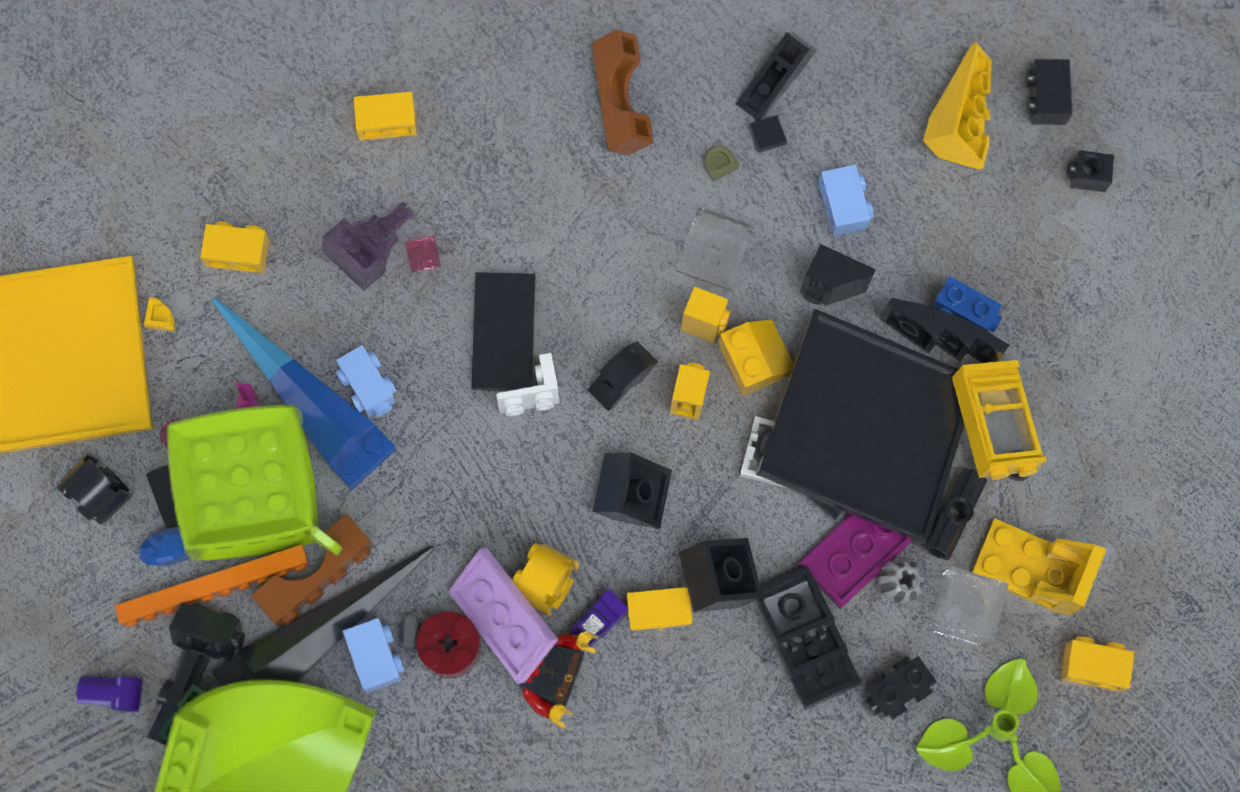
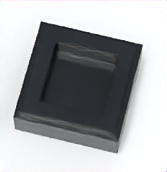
[749,115,787,153]

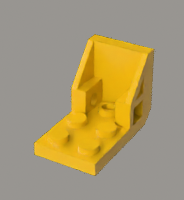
[970,518,1107,616]

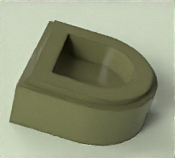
[704,146,739,182]

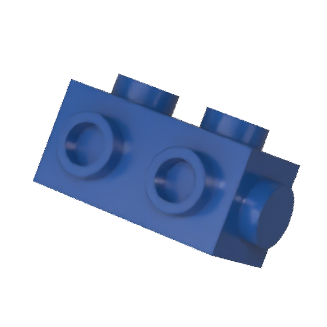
[932,276,1003,333]

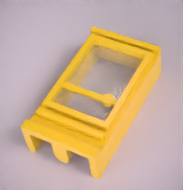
[952,360,1047,480]

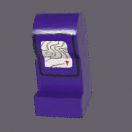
[569,589,628,647]

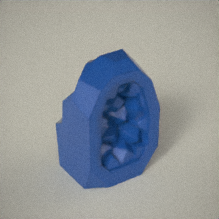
[139,526,190,566]

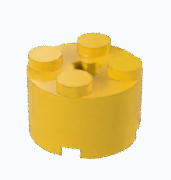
[512,543,579,616]

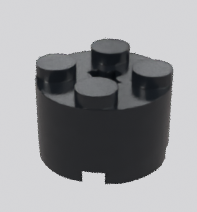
[56,453,133,525]

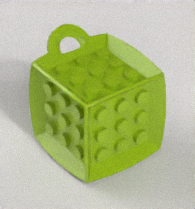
[167,405,343,561]

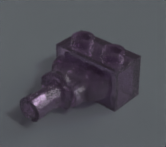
[322,202,414,291]

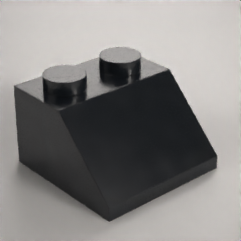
[800,244,876,306]
[592,452,672,529]

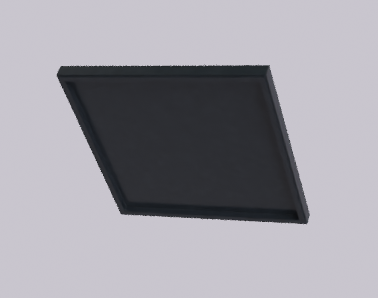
[756,309,965,544]

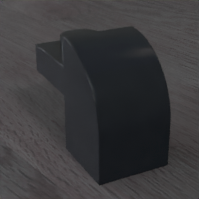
[588,341,658,411]

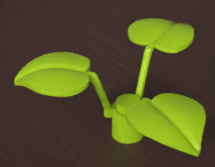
[916,658,1061,792]

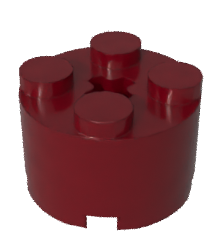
[416,611,481,679]

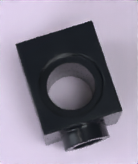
[1067,150,1114,192]

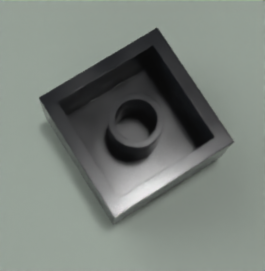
[679,538,763,612]

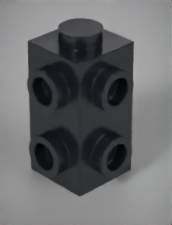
[169,602,245,661]
[864,656,937,720]

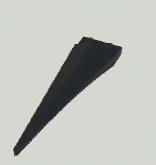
[212,546,434,687]

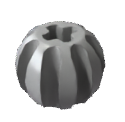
[878,558,925,604]

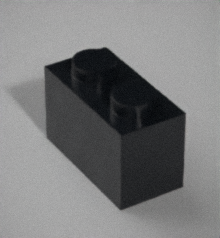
[1025,59,1073,125]

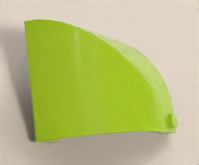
[155,680,377,792]

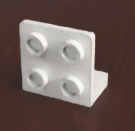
[496,353,559,416]

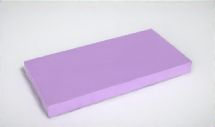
[448,548,558,684]

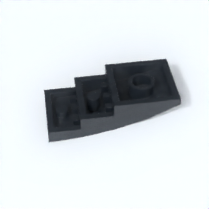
[880,298,1010,363]
[756,566,861,710]

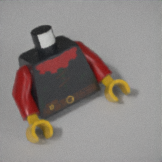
[519,631,598,728]

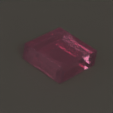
[405,236,441,273]

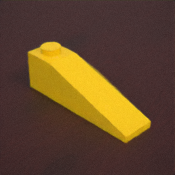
[923,42,992,170]

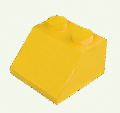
[718,319,794,396]

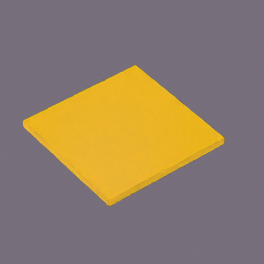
[0,256,154,454]

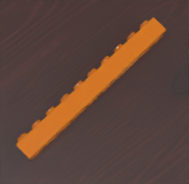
[115,544,310,628]

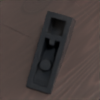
[736,32,817,121]

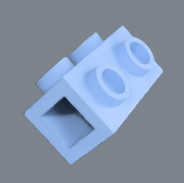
[336,345,396,418]

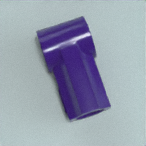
[76,676,143,712]

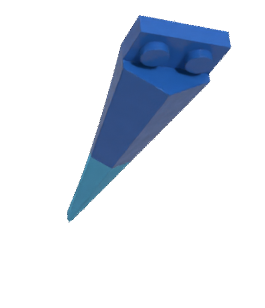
[213,298,397,490]

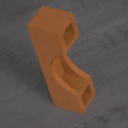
[592,29,654,156]
[251,514,373,628]

